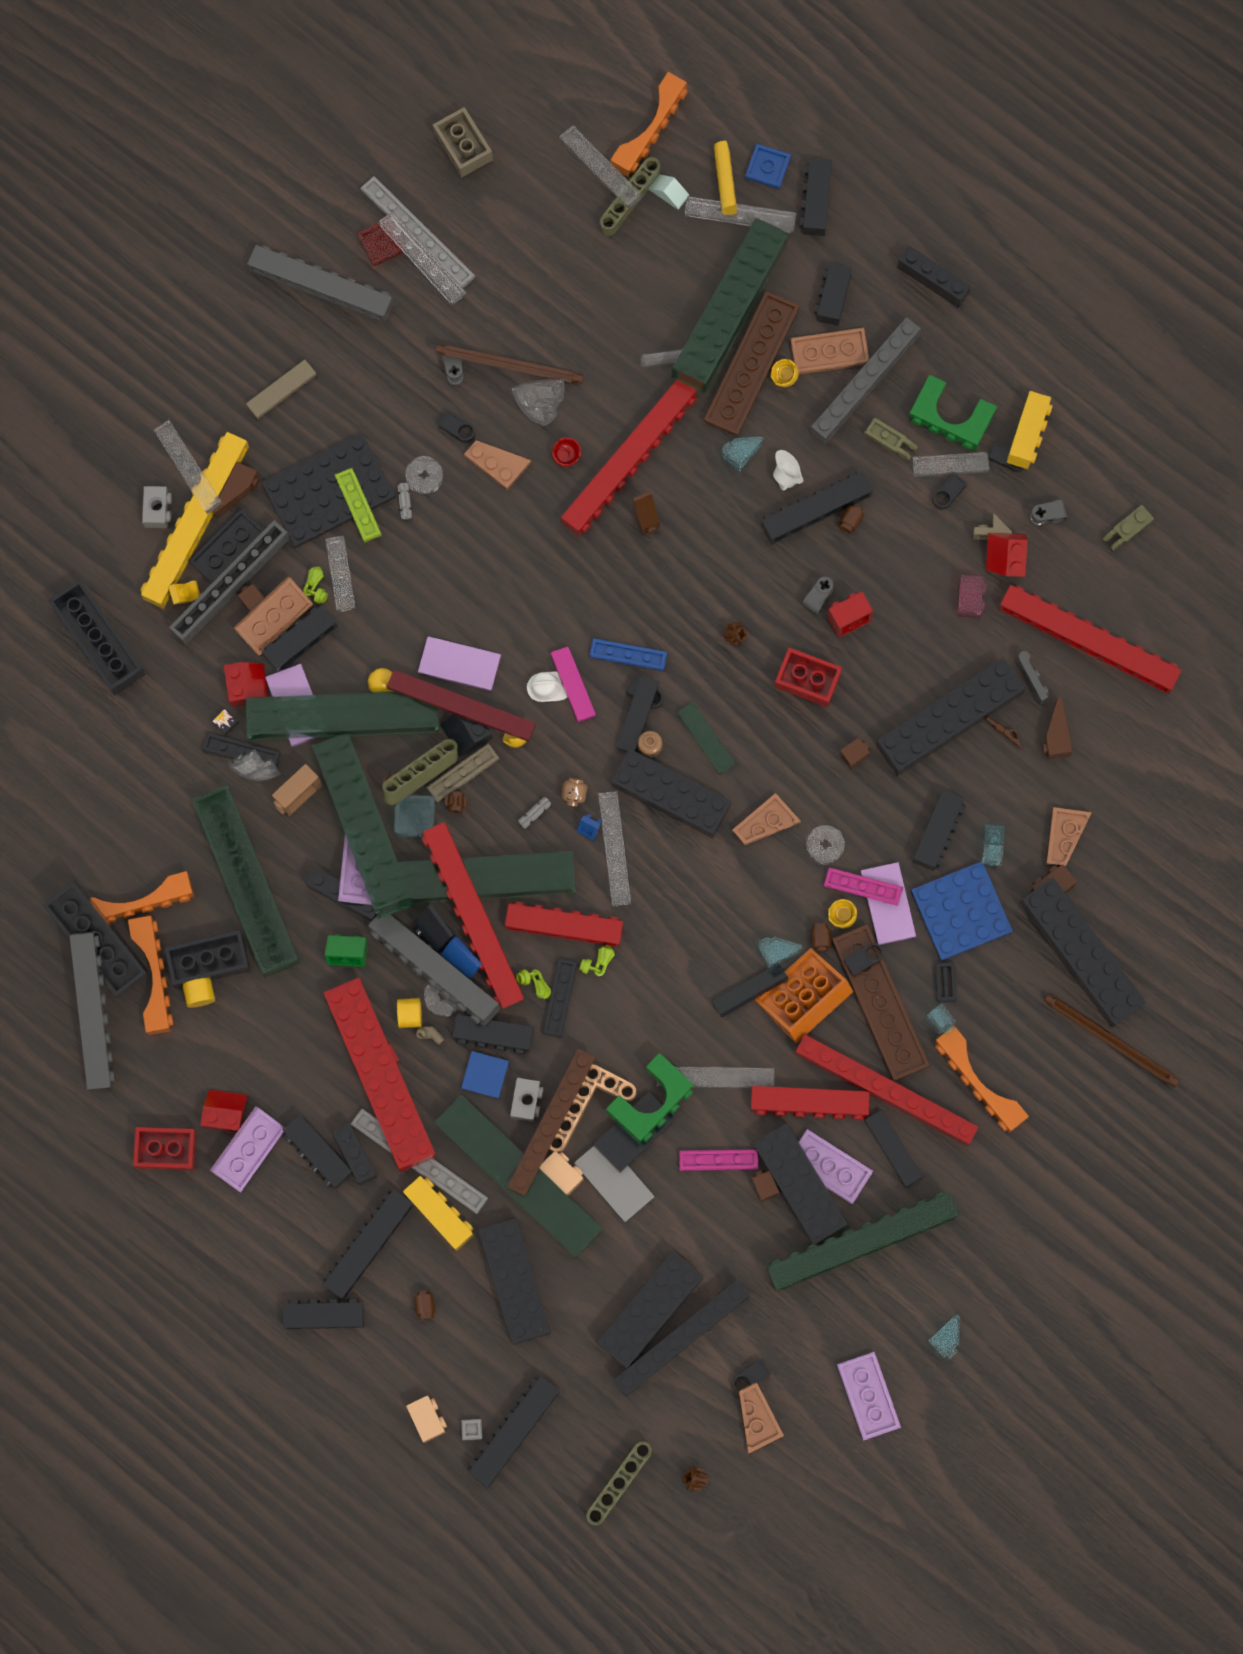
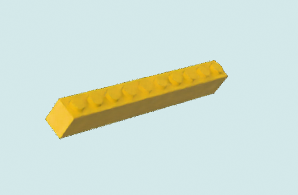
[140,432,249,609]

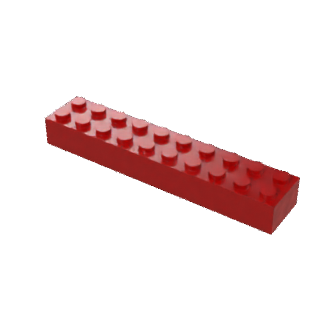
[323,978,436,1173]

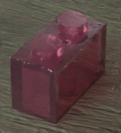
[957,575,987,618]

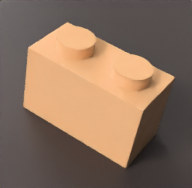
[539,1151,584,1197]
[406,1395,447,1443]

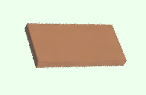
[790,328,869,375]
[233,577,314,656]

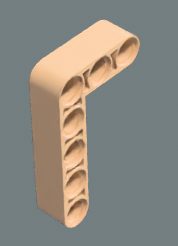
[550,1065,636,1153]

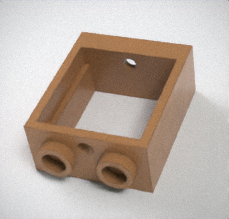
[272,764,322,817]

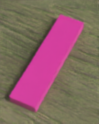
[550,647,596,723]
[824,867,903,906]
[679,1149,758,1171]

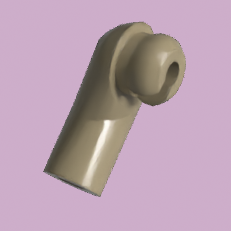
[416,1026,445,1046]

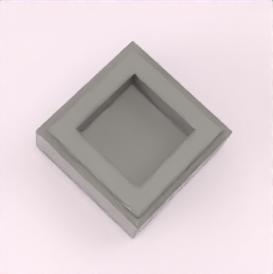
[461,1419,482,1440]

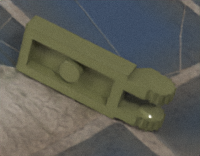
[864,418,918,460]
[1103,505,1154,551]

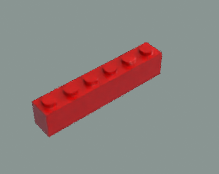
[505,902,623,947]
[751,1086,869,1120]

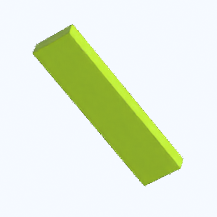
[335,468,382,543]

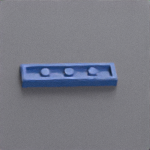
[589,638,667,672]

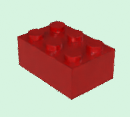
[775,648,842,707]
[133,1127,197,1171]

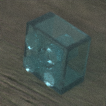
[394,795,436,838]

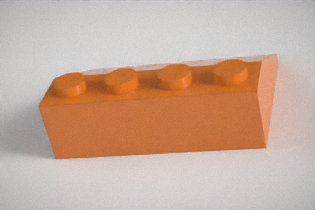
[754,948,853,1043]

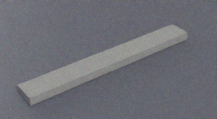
[361,176,475,289]
[351,1109,488,1214]

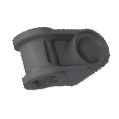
[442,347,464,385]
[1030,500,1068,526]
[802,577,833,615]

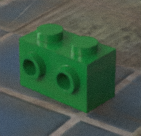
[325,934,368,967]

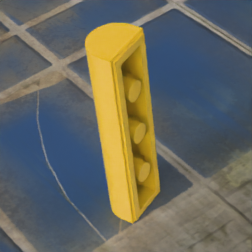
[714,140,738,215]

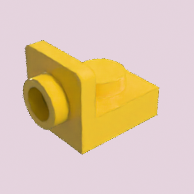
[168,581,200,604]

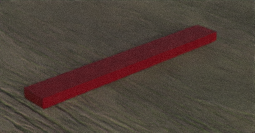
[386,670,536,742]

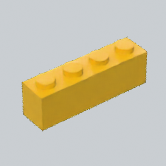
[1007,391,1053,469]
[403,1176,474,1251]

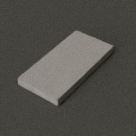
[574,1146,655,1223]

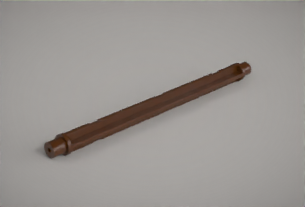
[435,344,583,384]
[1044,994,1180,1087]

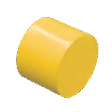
[182,978,216,1008]
[397,998,422,1028]

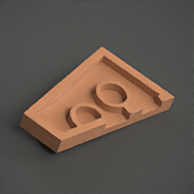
[464,440,531,490]
[732,793,801,845]
[1046,807,1092,867]
[739,1381,784,1454]

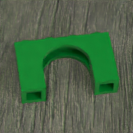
[909,375,997,451]
[606,1053,694,1144]

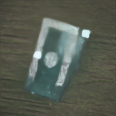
[722,436,764,472]
[982,823,1005,866]
[757,937,803,968]
[924,1003,956,1035]
[927,1314,960,1360]

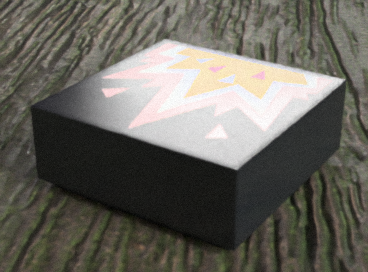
[211,708,239,735]

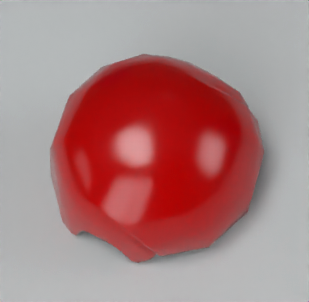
[552,437,581,467]

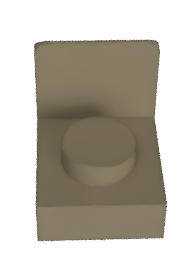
[973,514,1012,540]

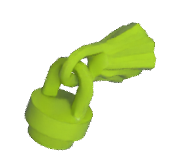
[303,566,328,604]
[579,945,615,976]
[516,969,551,999]

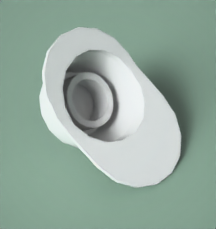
[773,450,803,490]
[527,672,567,702]

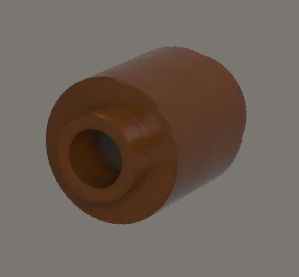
[838,504,864,534]
[811,923,831,952]
[414,1290,436,1320]

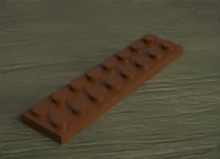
[704,291,800,437]
[832,924,930,1081]

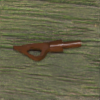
[986,716,1021,749]

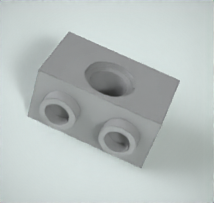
[142,486,172,528]
[510,1078,544,1122]

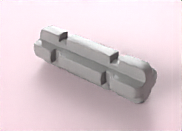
[398,483,412,520]
[518,797,551,828]

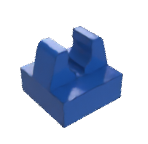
[576,814,601,841]

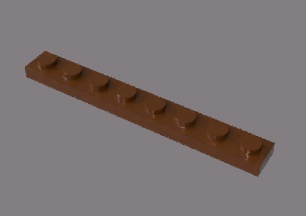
[507,1049,596,1197]

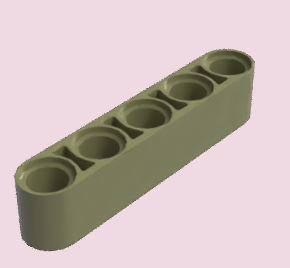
[600,157,660,236]
[383,739,458,805]
[586,1442,652,1526]

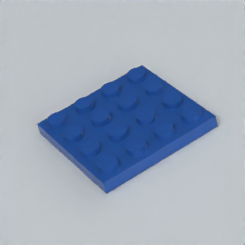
[911,861,1013,961]

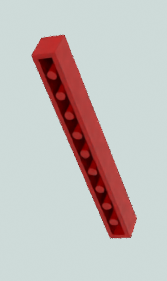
[561,377,697,536]
[999,585,1182,694]
[422,822,524,1008]
[795,1035,978,1147]

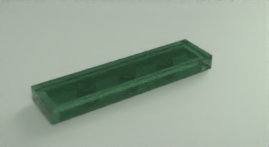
[677,702,735,775]

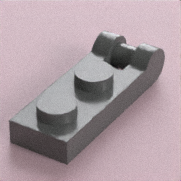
[1017,651,1049,705]

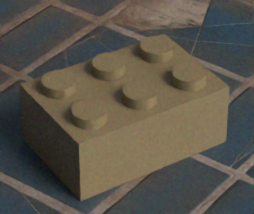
[433,107,493,178]

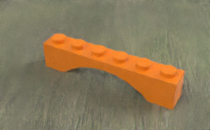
[610,72,688,178]
[90,871,195,923]
[128,916,174,1035]
[935,1026,1029,1133]

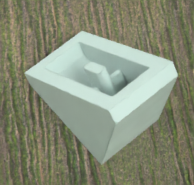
[649,175,689,210]

